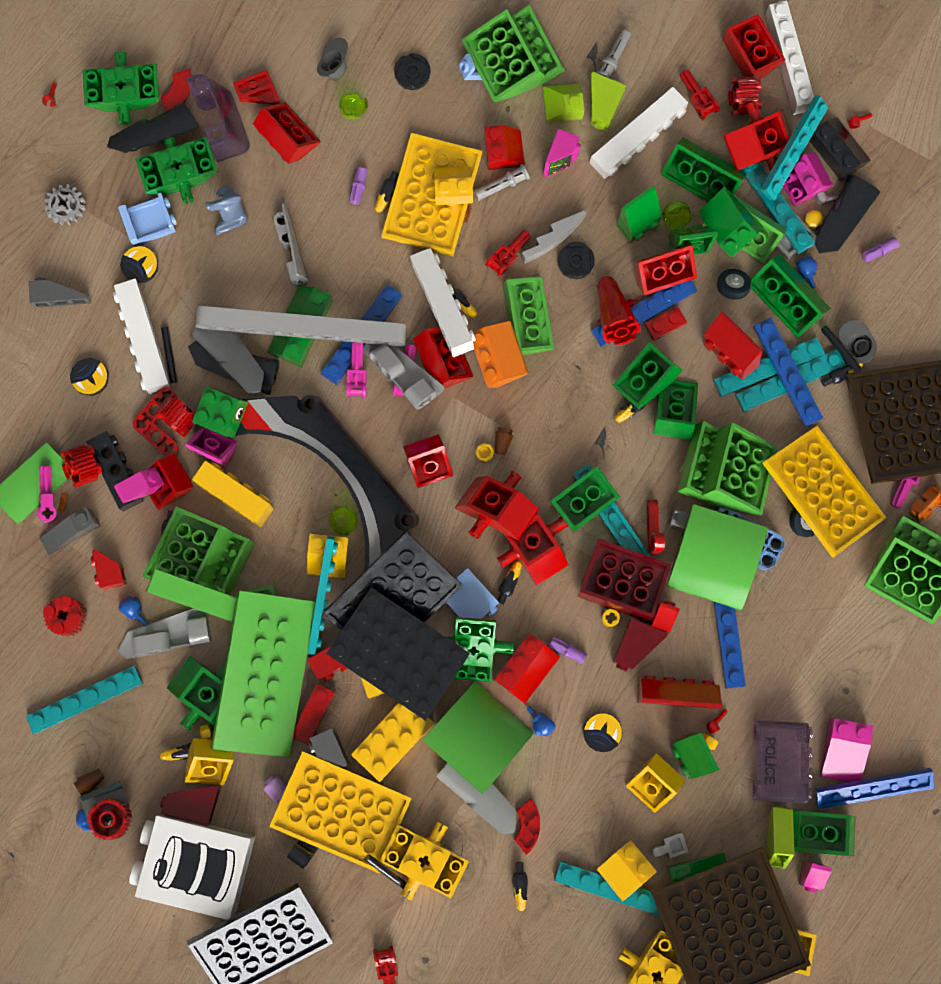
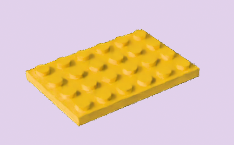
[381,133,483,257]
[763,426,886,558]
[269,751,412,874]

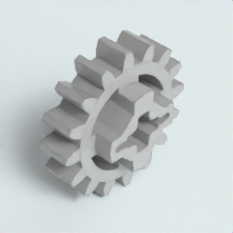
[44,184,86,226]

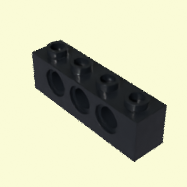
[86,431,144,512]

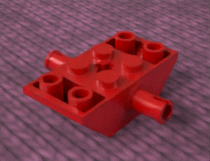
[723,101,792,171]
[455,471,539,540]
[496,513,569,586]

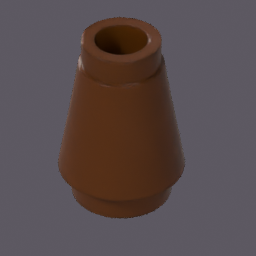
[494,427,514,456]
[73,768,105,796]

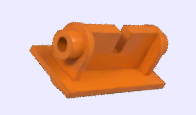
[909,485,941,523]

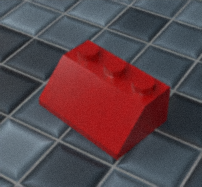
[722,14,786,80]
[252,102,321,164]
[634,244,697,295]
[703,311,762,380]
[413,327,474,388]
[494,633,560,704]

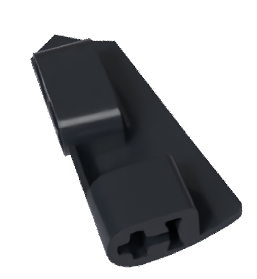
[107,102,199,153]
[815,175,880,254]
[188,340,280,395]

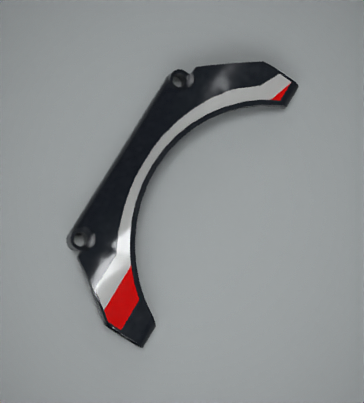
[235,395,419,571]

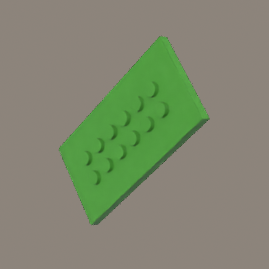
[211,590,316,758]

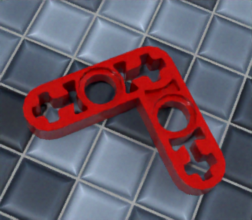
[132,387,179,457]
[647,500,665,555]

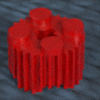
[728,77,762,116]
[155,394,196,438]
[60,444,102,488]
[43,596,88,636]
[87,799,132,840]

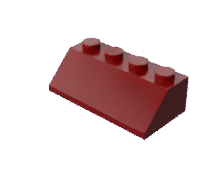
[637,675,722,709]

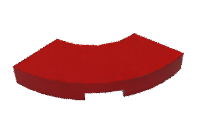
[161,69,193,111]
[514,798,540,855]

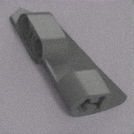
[192,328,264,393]

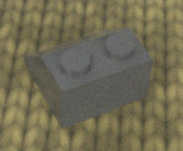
[308,728,350,767]

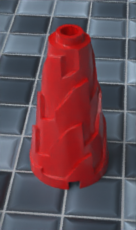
[597,276,641,346]

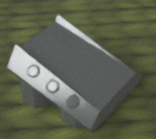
[79,781,133,835]

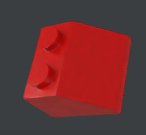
[484,125,525,170]
[403,434,453,488]
[149,455,194,510]

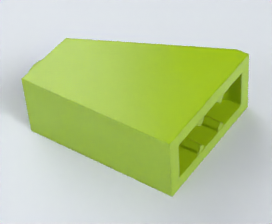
[590,72,626,131]
[766,806,794,869]

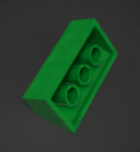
[661,137,747,202]
[751,254,831,338]
[267,286,333,368]

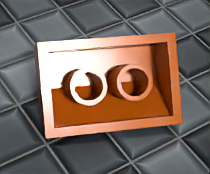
[473,321,529,388]

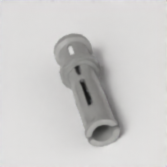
[596,30,631,79]
[474,164,530,201]

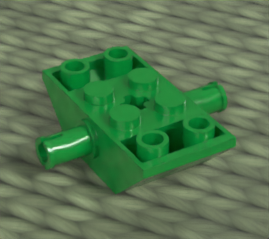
[82,51,159,125]
[135,137,218,204]
[445,617,514,682]
[167,656,226,731]

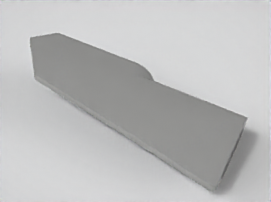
[274,197,309,286]
[364,343,445,410]
[118,608,211,659]
[436,763,516,835]

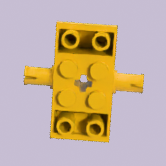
[380,821,469,900]
[618,930,683,984]

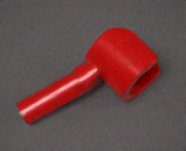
[42,83,57,107]
[848,113,873,129]
[706,709,728,734]

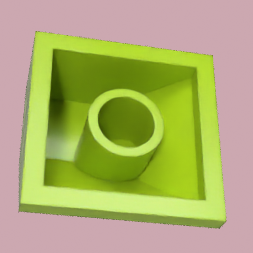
[543,83,584,122]

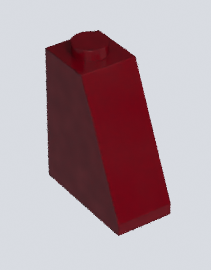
[613,618,668,672]
[160,785,221,826]

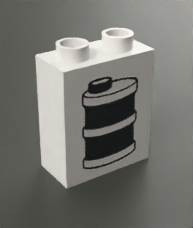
[129,814,256,920]

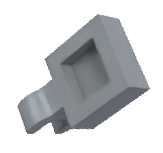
[651,832,689,858]

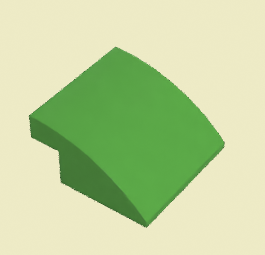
[461,5,566,103]
[678,421,778,515]
[667,504,768,610]
[142,506,255,595]
[864,513,941,624]
[423,681,534,795]

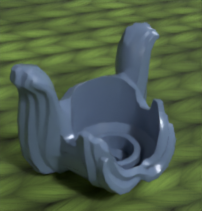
[205,186,248,236]

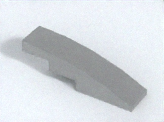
[521,210,586,264]

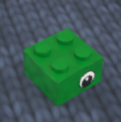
[192,386,248,438]

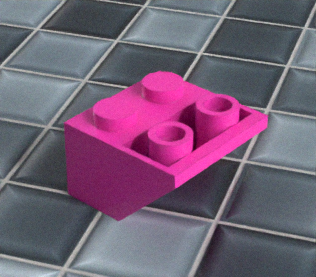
[783,153,833,206]

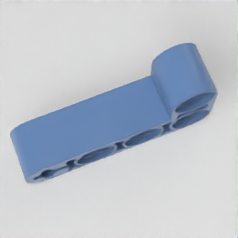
[717,508,785,571]

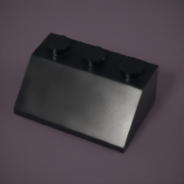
[809,118,871,182]

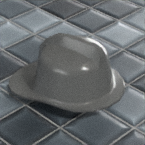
[317,38,348,81]
[839,320,877,364]

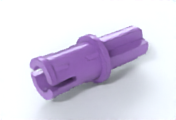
[349,167,368,205]
[862,237,899,262]
[549,637,587,664]

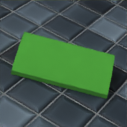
[702,194,787,264]
[503,277,554,355]
[0,442,68,524]

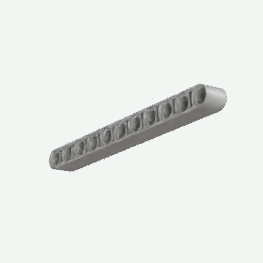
[195,306,406,346]

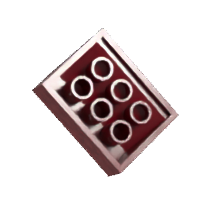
[577,538,671,623]

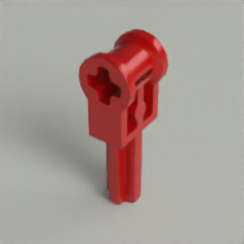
[680,70,719,120]
[485,230,531,277]
[373,946,399,984]

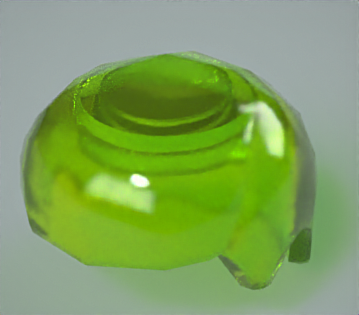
[338,93,368,121]
[662,201,692,229]
[328,506,358,535]

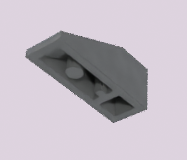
[29,278,91,308]
[40,507,100,555]

